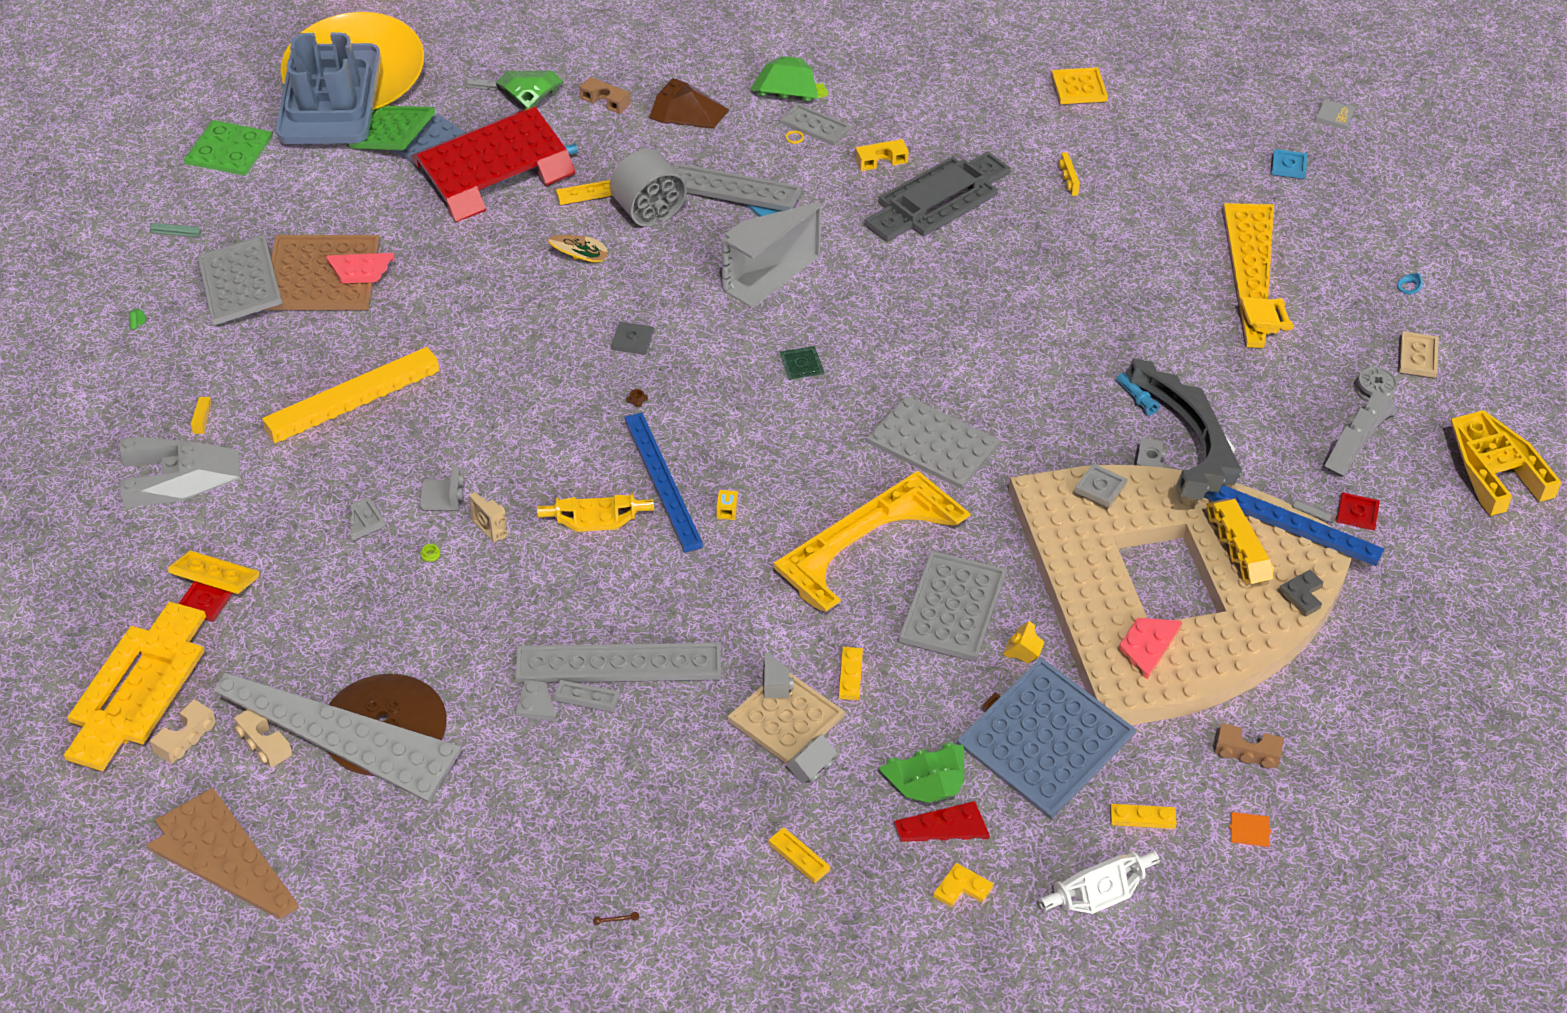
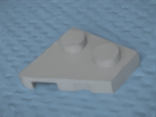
[350,497,386,541]
[516,680,556,721]

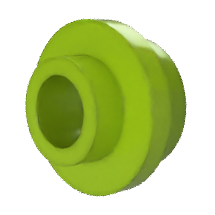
[421,544,440,562]

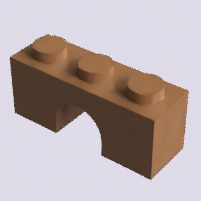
[579,77,631,114]
[1215,723,1284,769]

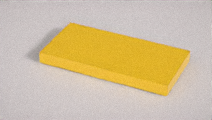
[168,550,259,594]

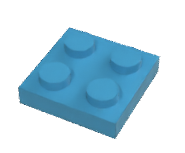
[1271,149,1307,179]

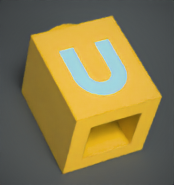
[717,490,738,520]

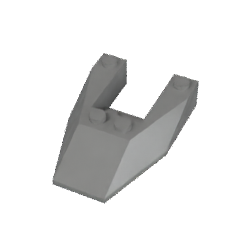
[120,437,241,508]

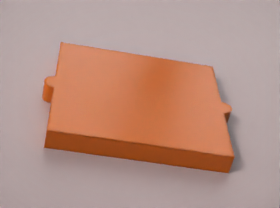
[1229,812,1271,847]

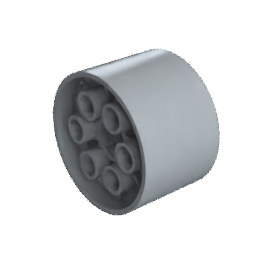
[610,149,687,227]

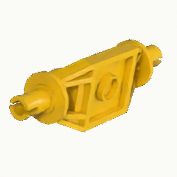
[537,493,654,532]

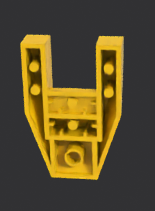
[1451,410,1561,516]

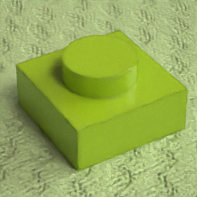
[813,83,828,99]

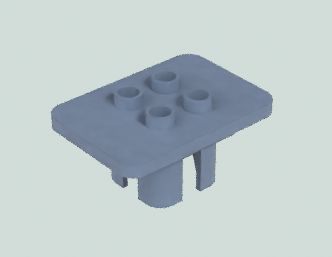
[276,32,381,144]

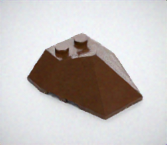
[649,78,729,129]

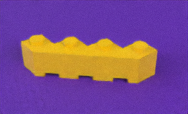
[1206,498,1274,584]

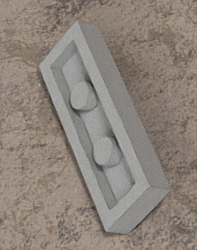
[554,680,620,712]

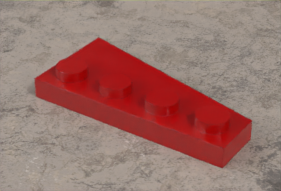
[894,801,990,842]

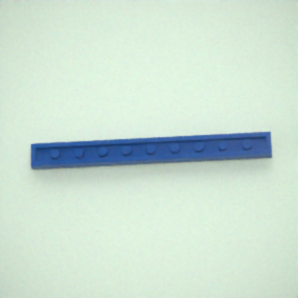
[625,412,703,553]
[1203,485,1385,566]

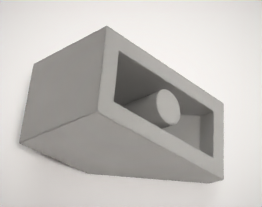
[764,653,794,698]

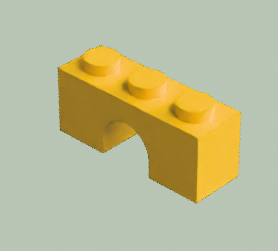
[855,139,909,171]

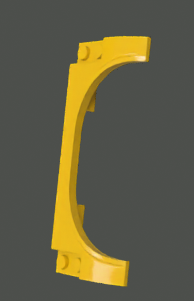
[774,471,971,612]

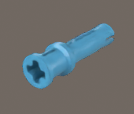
[1116,373,1160,415]

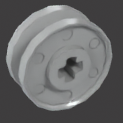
[1356,367,1397,402]

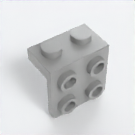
[420,467,464,510]

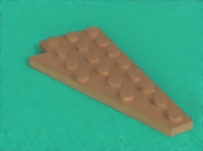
[146,788,299,919]

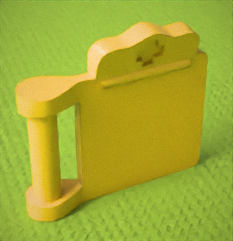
[1240,297,1294,334]

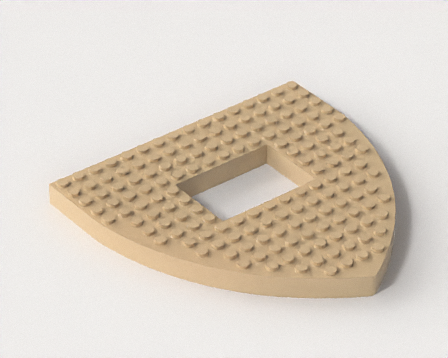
[1008,465,1352,725]

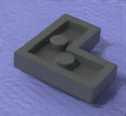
[1279,570,1324,617]

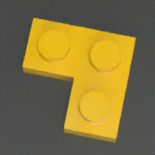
[933,863,994,908]

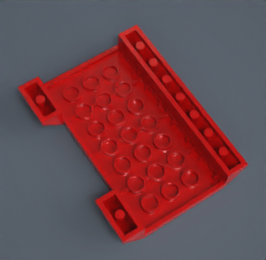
[410,106,576,222]

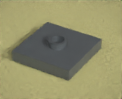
[611,322,654,355]

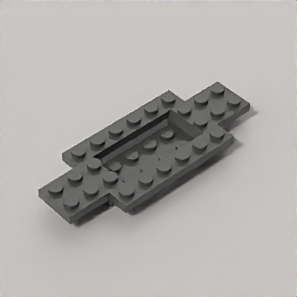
[865,151,1011,241]

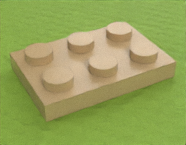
[1399,331,1439,378]

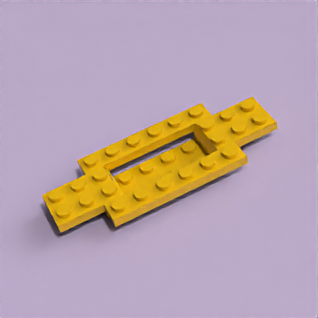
[64,601,206,771]

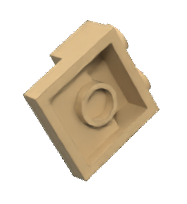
[469,492,508,543]

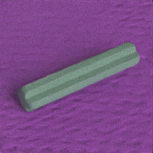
[150,223,201,237]

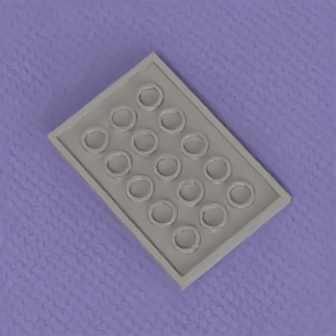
[198,235,283,325]
[867,395,1001,489]
[899,551,1007,662]

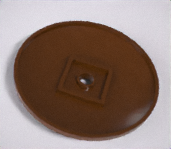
[326,674,447,776]

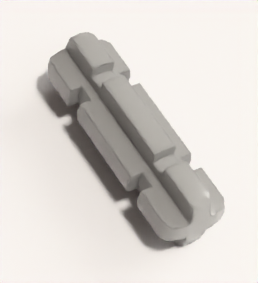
[466,78,498,91]

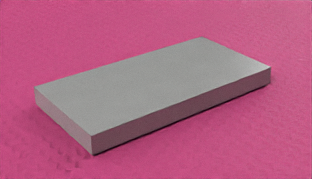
[780,103,852,146]

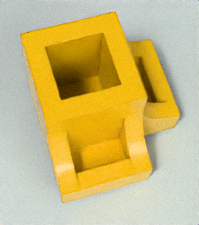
[1003,621,1045,664]

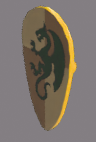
[548,235,608,262]

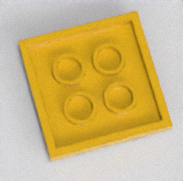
[1051,67,1108,104]

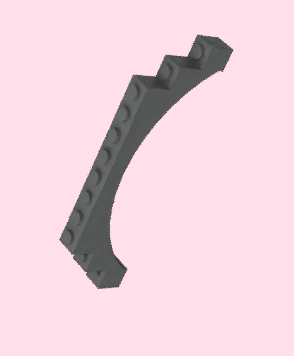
[1126,358,1242,500]

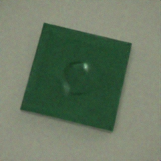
[780,346,824,380]

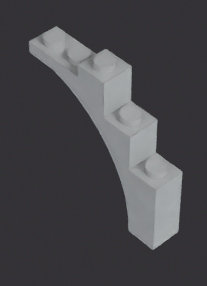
[1325,389,1398,476]

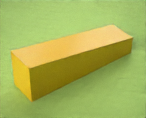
[191,397,211,434]

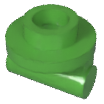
[129,308,146,329]

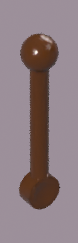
[593,912,639,925]

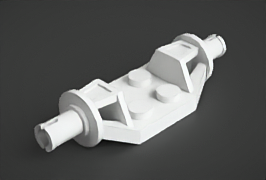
[1039,850,1160,914]

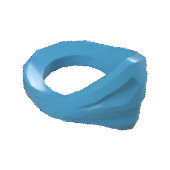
[1397,273,1423,295]

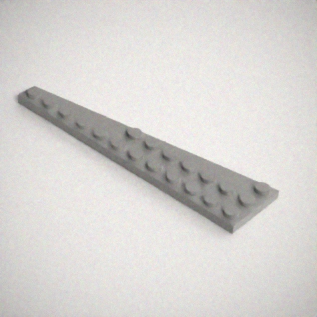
[214,673,462,803]

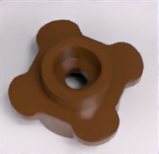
[626,389,648,407]

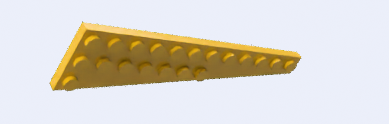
[1223,203,1274,348]

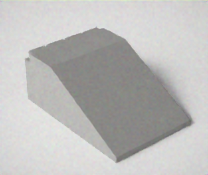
[722,202,822,308]

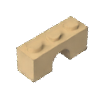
[150,699,216,764]
[234,710,293,768]

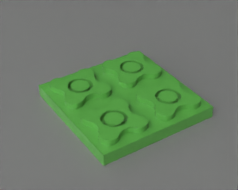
[348,106,436,151]
[184,120,273,176]

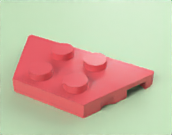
[326,253,395,283]
[1119,618,1182,679]

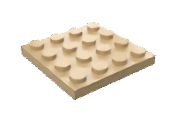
[728,672,845,763]

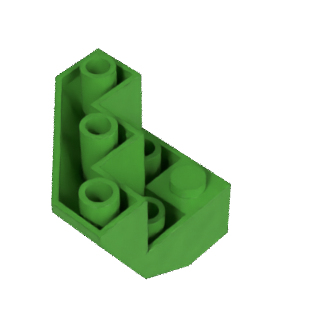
[751,56,818,101]
[496,70,564,109]
[879,742,964,803]

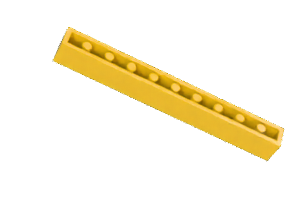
[262,347,439,444]

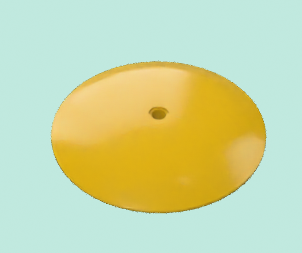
[281,12,424,110]

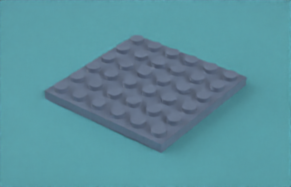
[957,657,1136,819]

